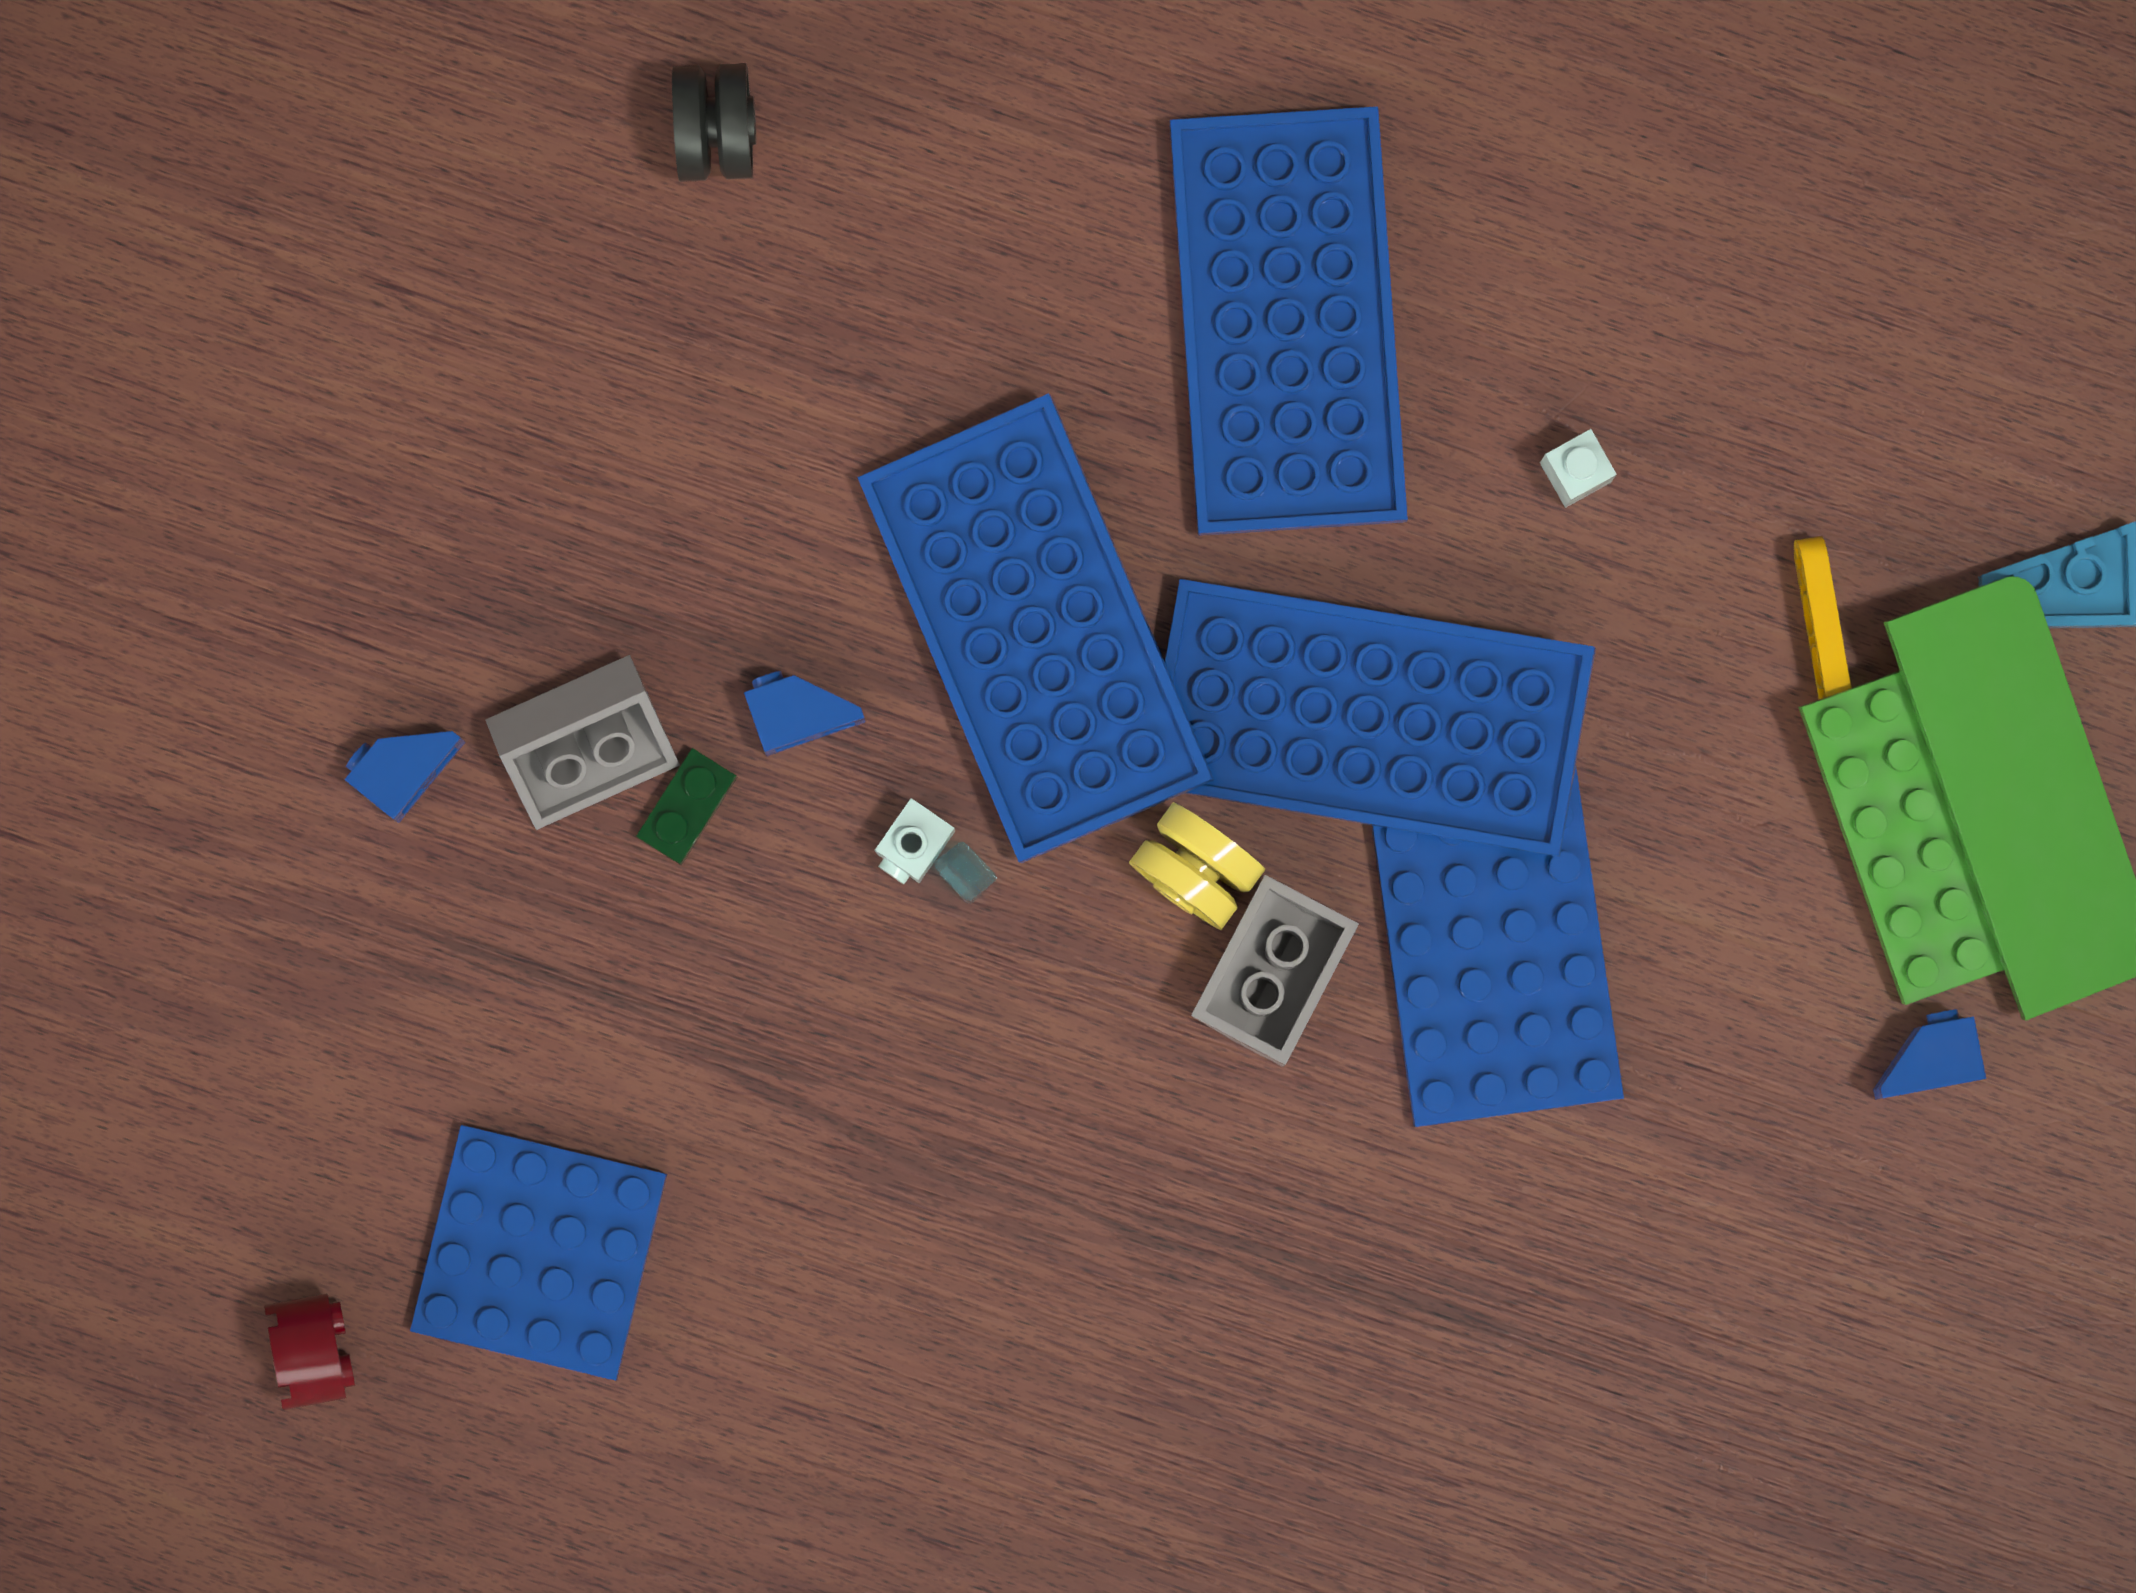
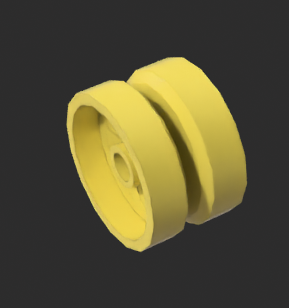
[1129,802,1265,930]

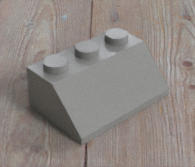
[486,655,680,830]
[1191,875,1359,1067]

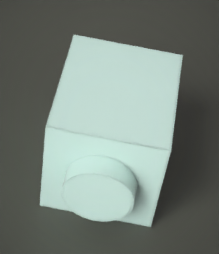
[1540,429,1617,508]

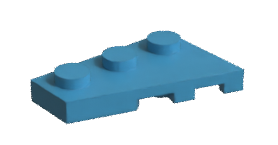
[1979,521,2136,628]

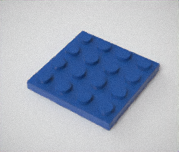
[410,1125,668,1381]

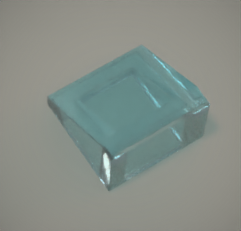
[934,842,997,904]

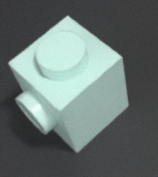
[875,798,955,884]

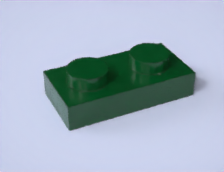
[636,748,738,866]

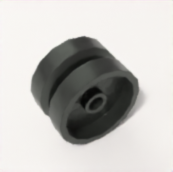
[672,63,756,182]

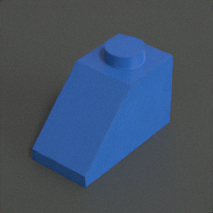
[744,671,866,756]
[344,731,466,823]
[1873,1009,1986,1100]

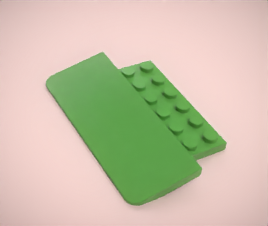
[1798,577,2136,1021]

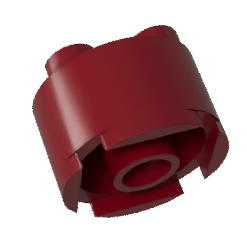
[264,1293,355,1410]

